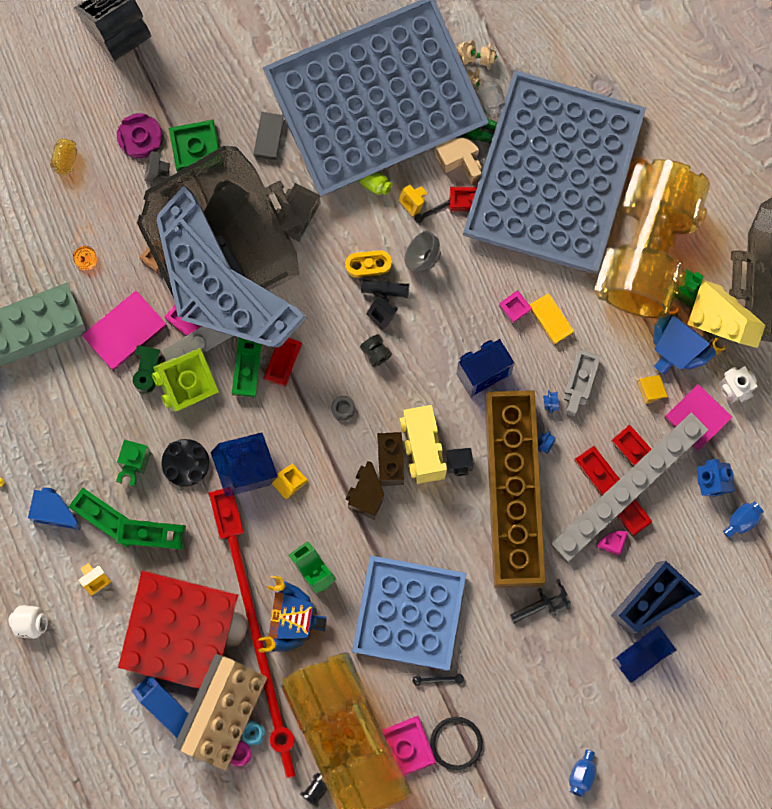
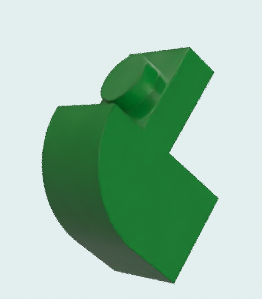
[288,541,337,594]

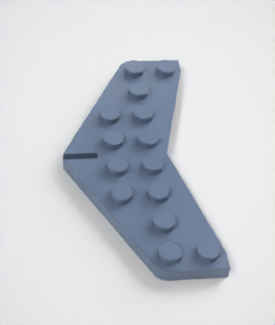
[157,186,308,348]

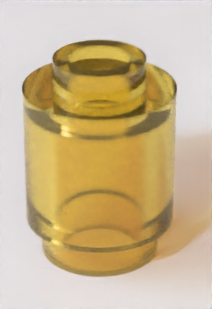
[50,138,78,175]

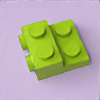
[152,348,219,412]

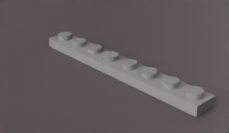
[551,412,708,562]

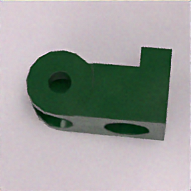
[133,345,163,394]

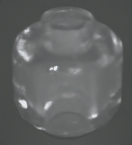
[475,82,506,118]

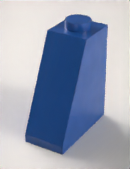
[132,676,189,738]

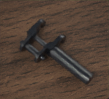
[509,579,571,623]

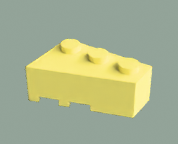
[399,405,447,484]

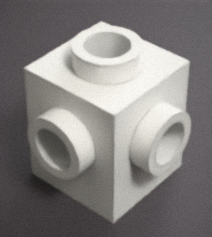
[719,366,758,404]

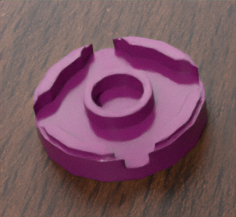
[116,113,163,159]

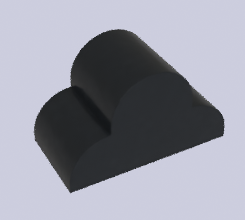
[74,0,152,62]

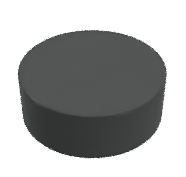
[331,396,355,421]

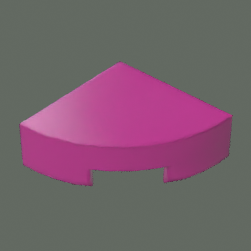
[596,531,628,556]

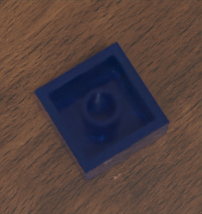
[456,339,515,398]
[210,432,278,497]

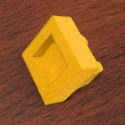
[398,185,428,217]
[79,563,111,596]

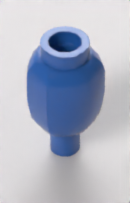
[723,501,764,538]
[569,750,596,797]

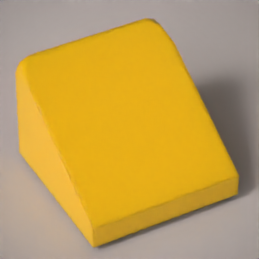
[637,375,668,404]
[271,463,308,499]

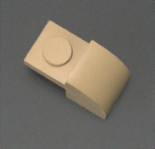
[435,138,483,185]

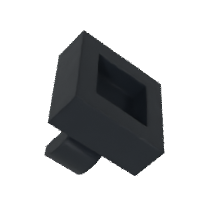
[366,296,398,330]

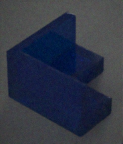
[612,626,677,683]

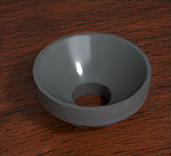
[405,231,441,272]

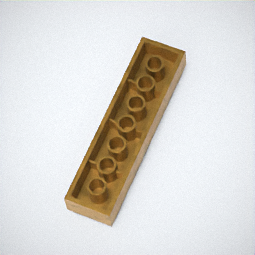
[485,390,545,588]

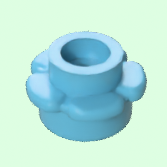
[242,721,265,745]

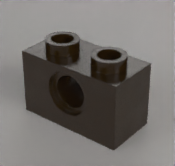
[377,432,404,486]

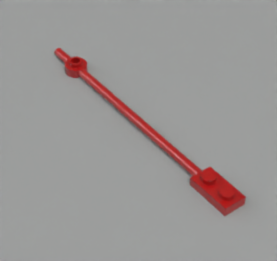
[208,486,296,778]

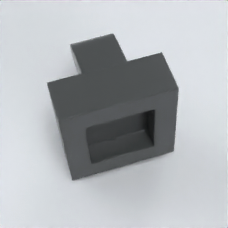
[144,152,170,182]

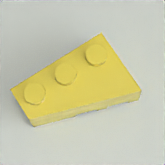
[687,280,766,348]

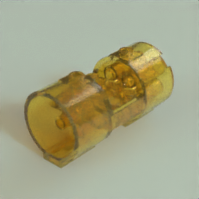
[594,159,711,318]
[281,653,413,809]

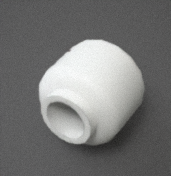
[9,605,48,639]

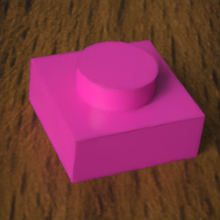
[498,290,532,324]

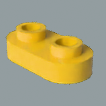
[345,250,392,278]

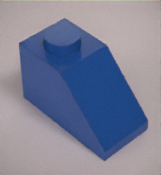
[28,487,81,530]

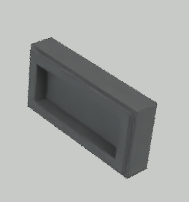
[253,112,284,160]

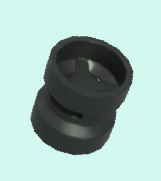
[360,334,392,367]

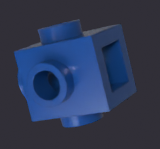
[697,459,735,497]

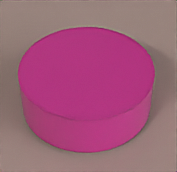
[230,741,252,767]

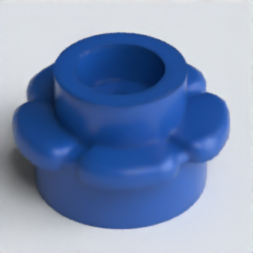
[543,390,559,414]
[538,431,556,454]

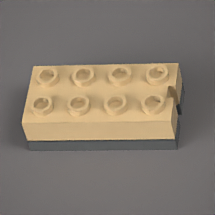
[173,654,267,771]

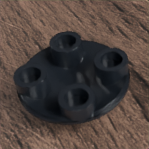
[161,439,210,487]

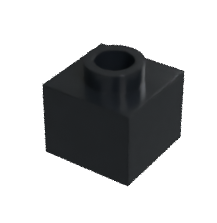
[446,448,474,476]

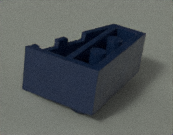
[611,561,702,633]

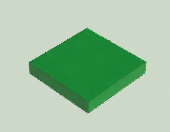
[169,120,222,173]

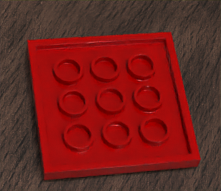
[118,570,239,689]

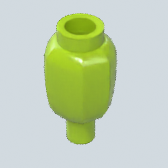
[359,172,392,196]

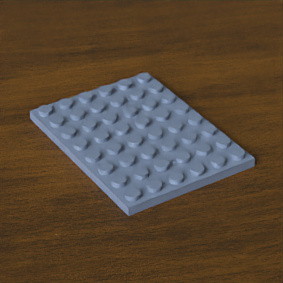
[263,0,489,197]
[463,70,646,275]

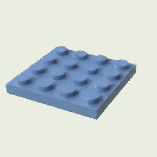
[352,555,466,671]

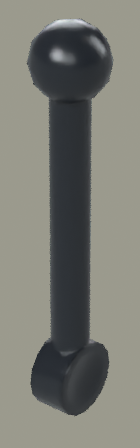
[414,197,456,223]
[412,674,464,686]

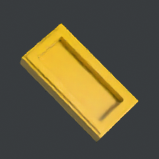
[529,293,574,345]

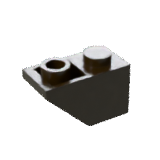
[345,461,384,520]

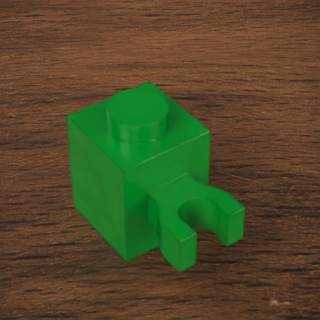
[670,269,704,309]
[116,439,151,488]

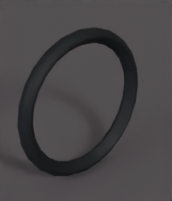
[430,717,483,770]

